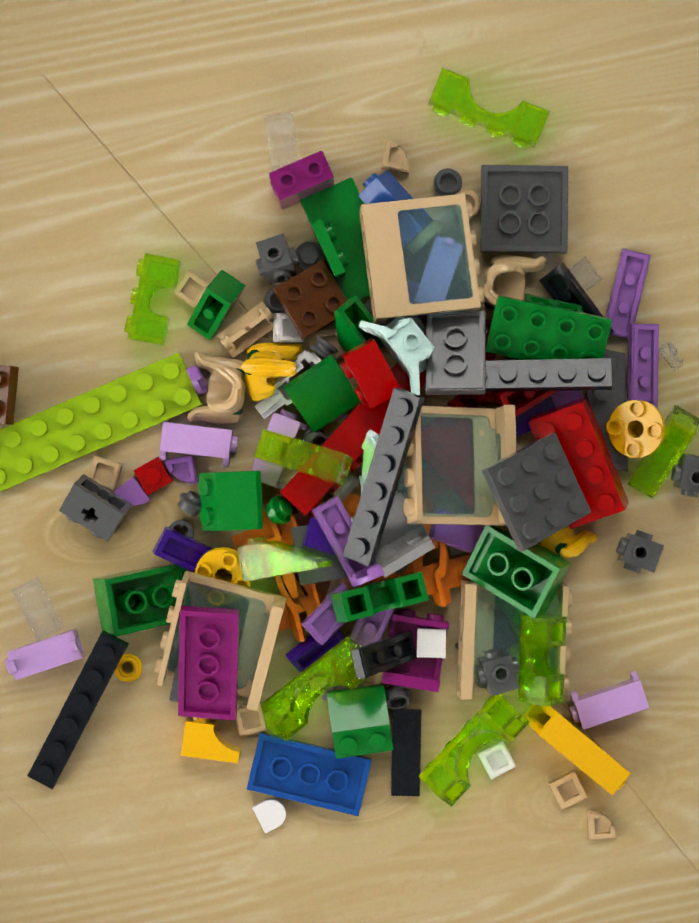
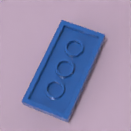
[247,732,372,816]

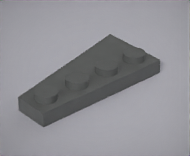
[585,349,628,472]

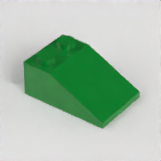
[462,525,571,619]
[93,564,192,637]

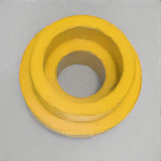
[114,653,143,682]

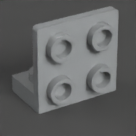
[351,490,436,578]

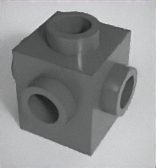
[256,234,299,284]
[671,453,699,498]
[616,530,664,574]
[476,648,520,696]

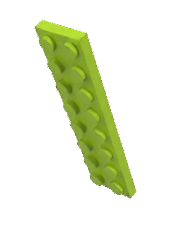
[0,352,202,492]

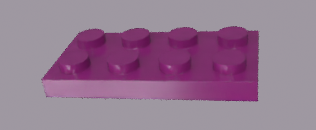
[178,605,240,720]

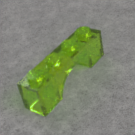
[428,68,550,149]
[260,636,367,741]
[419,694,530,807]

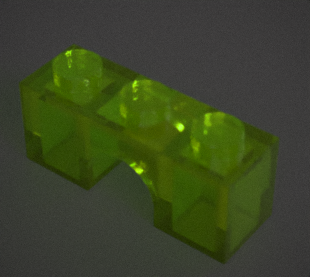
[124,253,181,346]
[254,429,353,486]
[518,613,567,706]

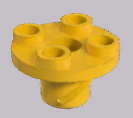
[606,400,665,458]
[195,547,253,605]

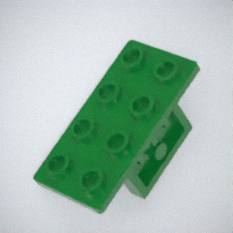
[300,178,370,300]
[485,294,612,360]

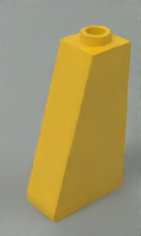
[521,696,631,795]

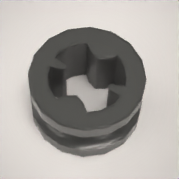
[310,336,339,358]
[169,520,194,538]

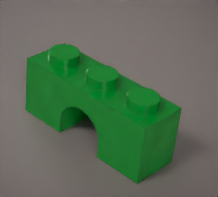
[330,572,429,623]

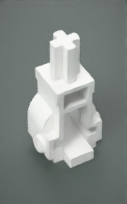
[254,350,321,419]

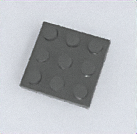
[480,165,568,254]
[482,433,591,551]

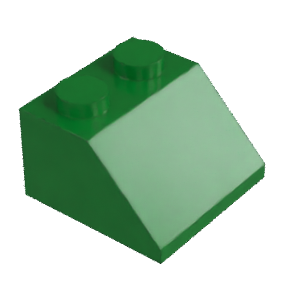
[198,471,263,531]
[327,683,393,759]

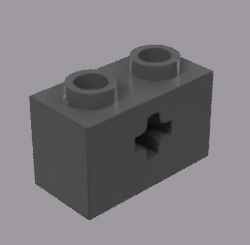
[59,474,132,541]

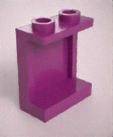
[269,151,334,209]
[381,608,450,692]

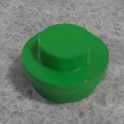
[266,496,292,524]

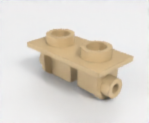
[217,301,274,358]

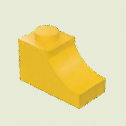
[181,717,241,763]

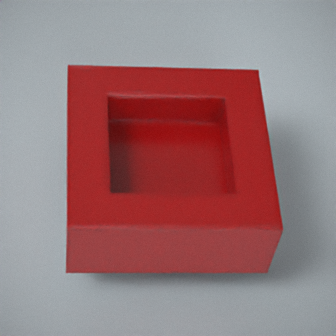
[133,456,173,496]

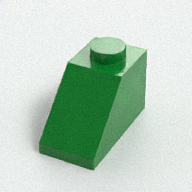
[187,270,246,341]
[334,294,384,352]

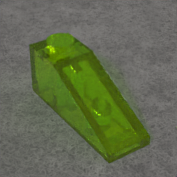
[628,405,699,499]
[237,536,333,582]

